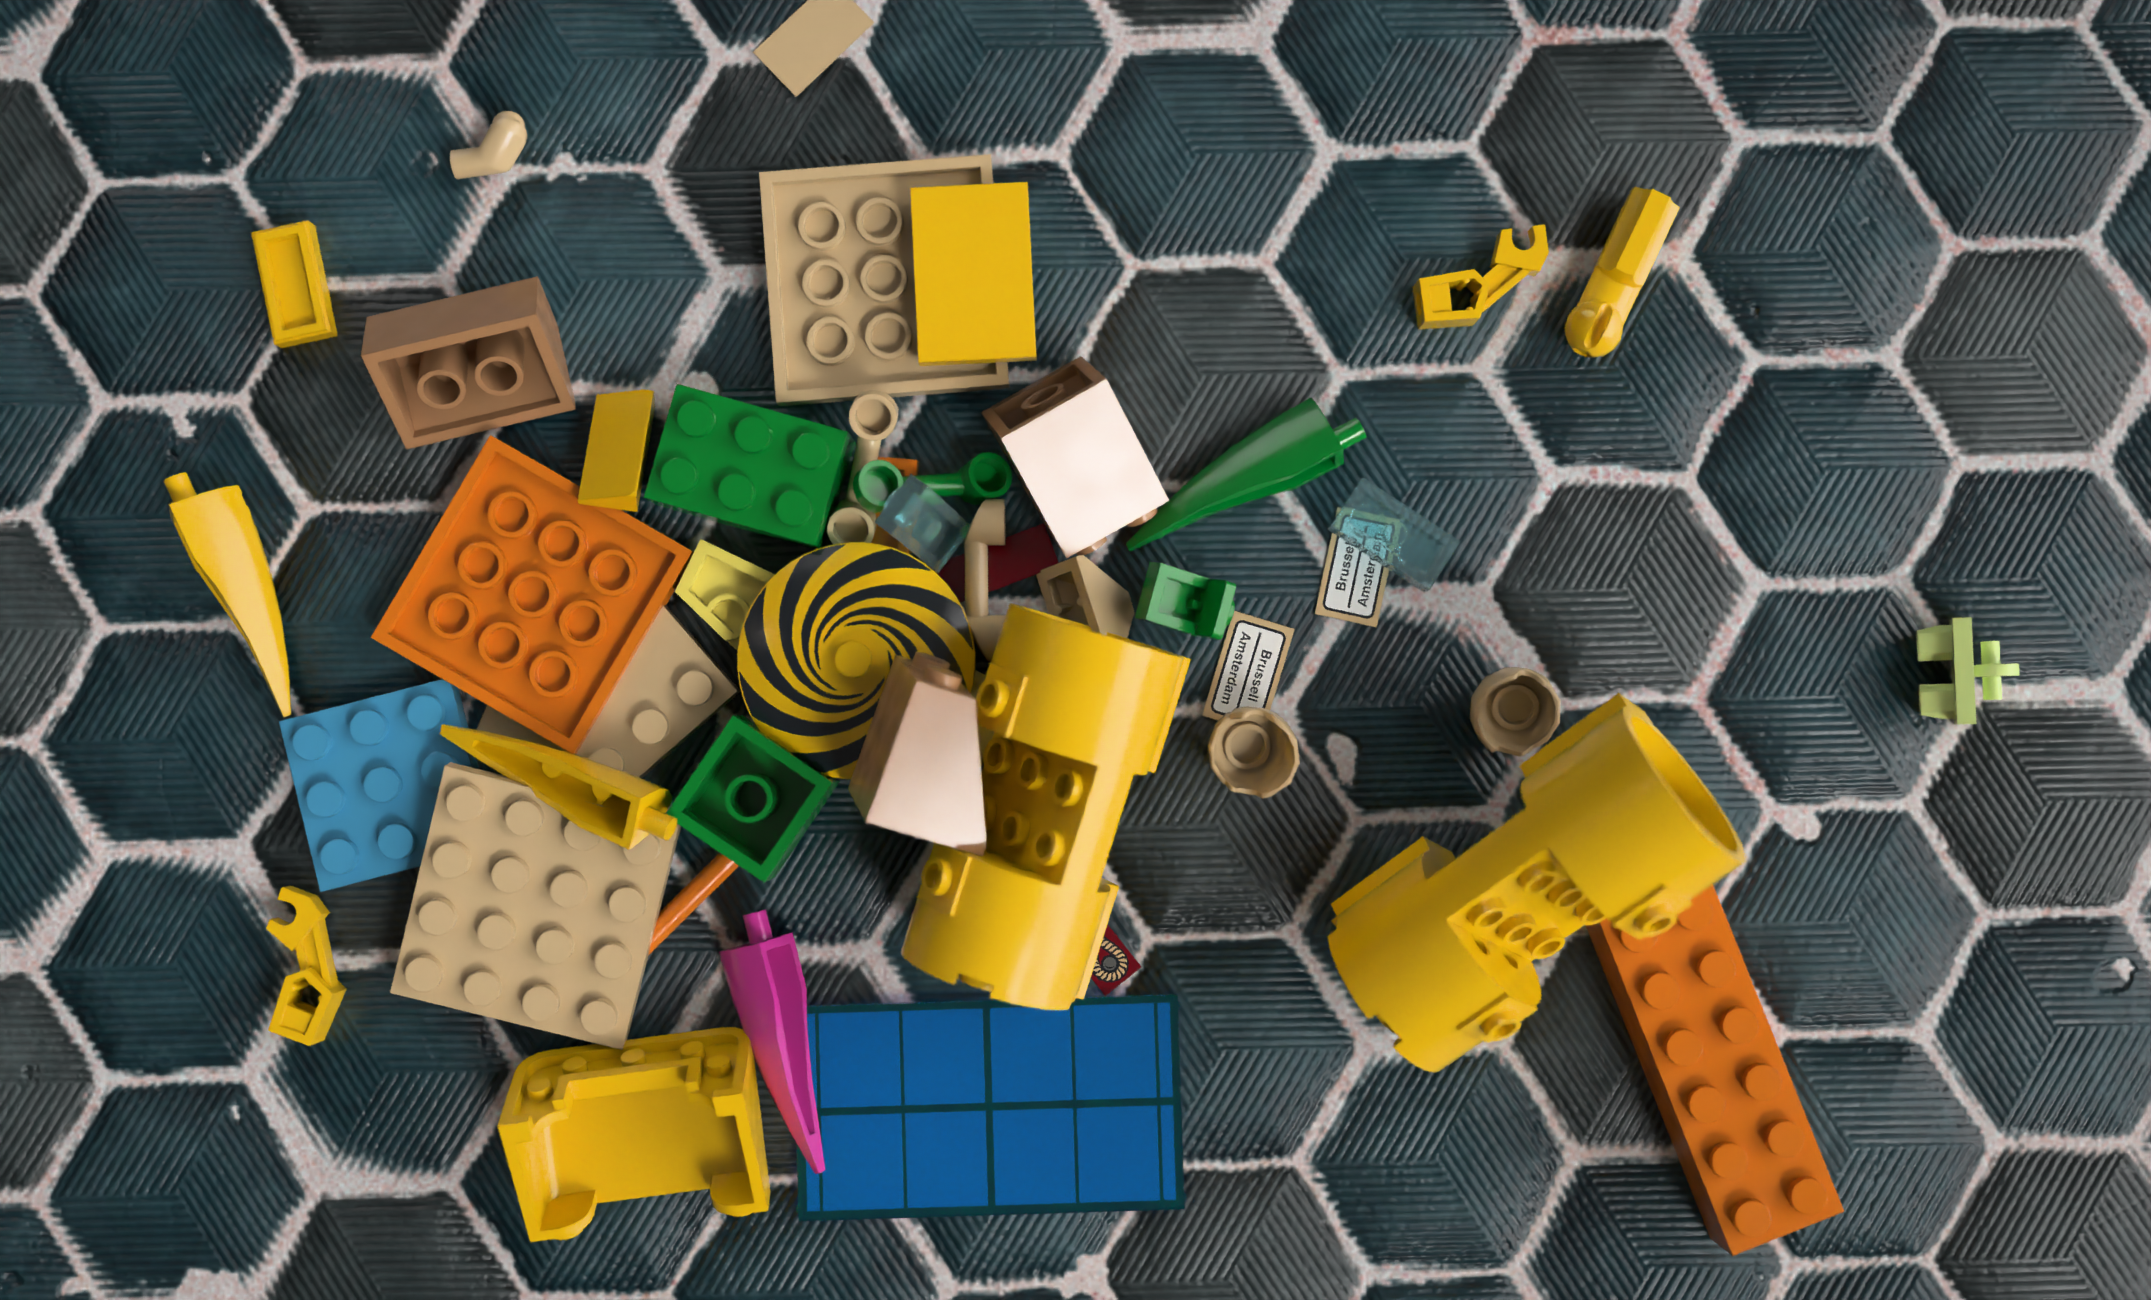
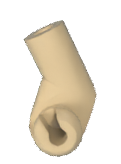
[450,111,527,179]

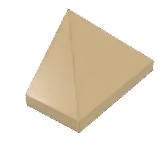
[1036,555,1134,638]

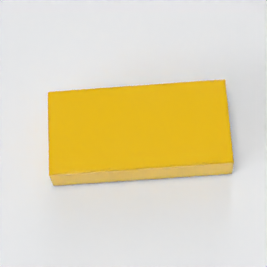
[251,220,338,348]

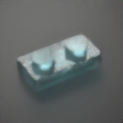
[875,474,970,573]
[1328,477,1461,593]

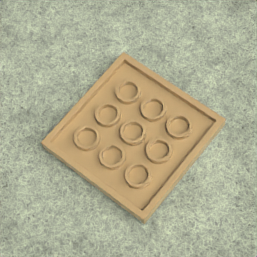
[759,154,1010,406]
[390,762,681,1050]

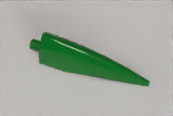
[1126,397,1367,552]

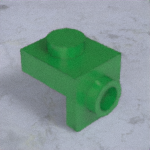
[1135,562,1236,640]

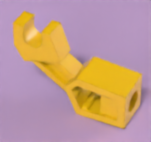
[1413,224,1549,330]
[266,885,347,1046]

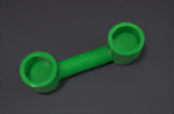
[853,452,1012,513]

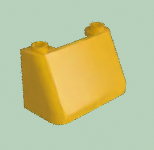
[497,1027,770,1242]

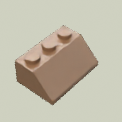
[361,276,576,450]

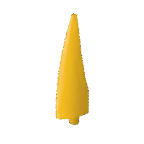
[164,472,291,718]
[440,724,677,850]

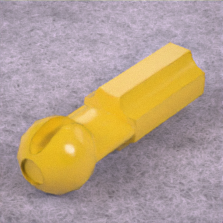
[1565,186,1680,358]

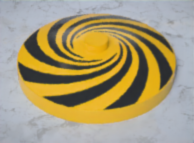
[737,542,976,779]

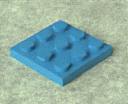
[279,679,479,892]

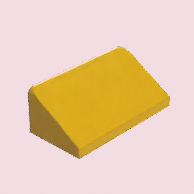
[578,389,655,512]

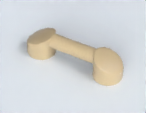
[827,390,898,544]
[964,499,1006,662]

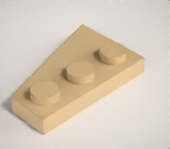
[576,606,741,778]

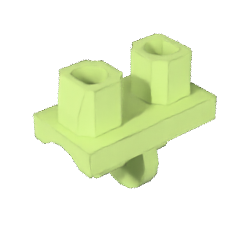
[1916,617,2020,725]

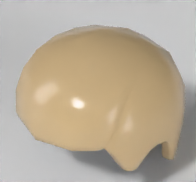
[1470,667,1560,757]
[1207,706,1300,799]

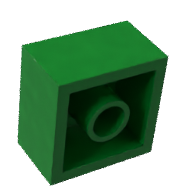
[666,715,840,883]

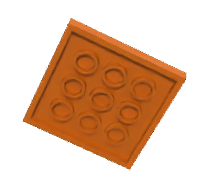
[371,435,694,755]

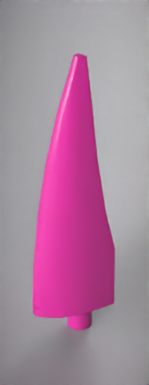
[719,909,825,1174]

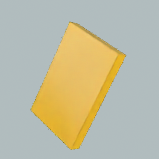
[910,182,1037,366]

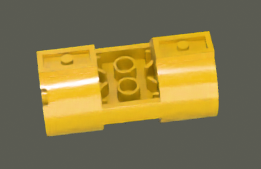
[901,603,1191,1010]
[1328,693,1746,1072]

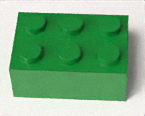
[644,384,855,550]

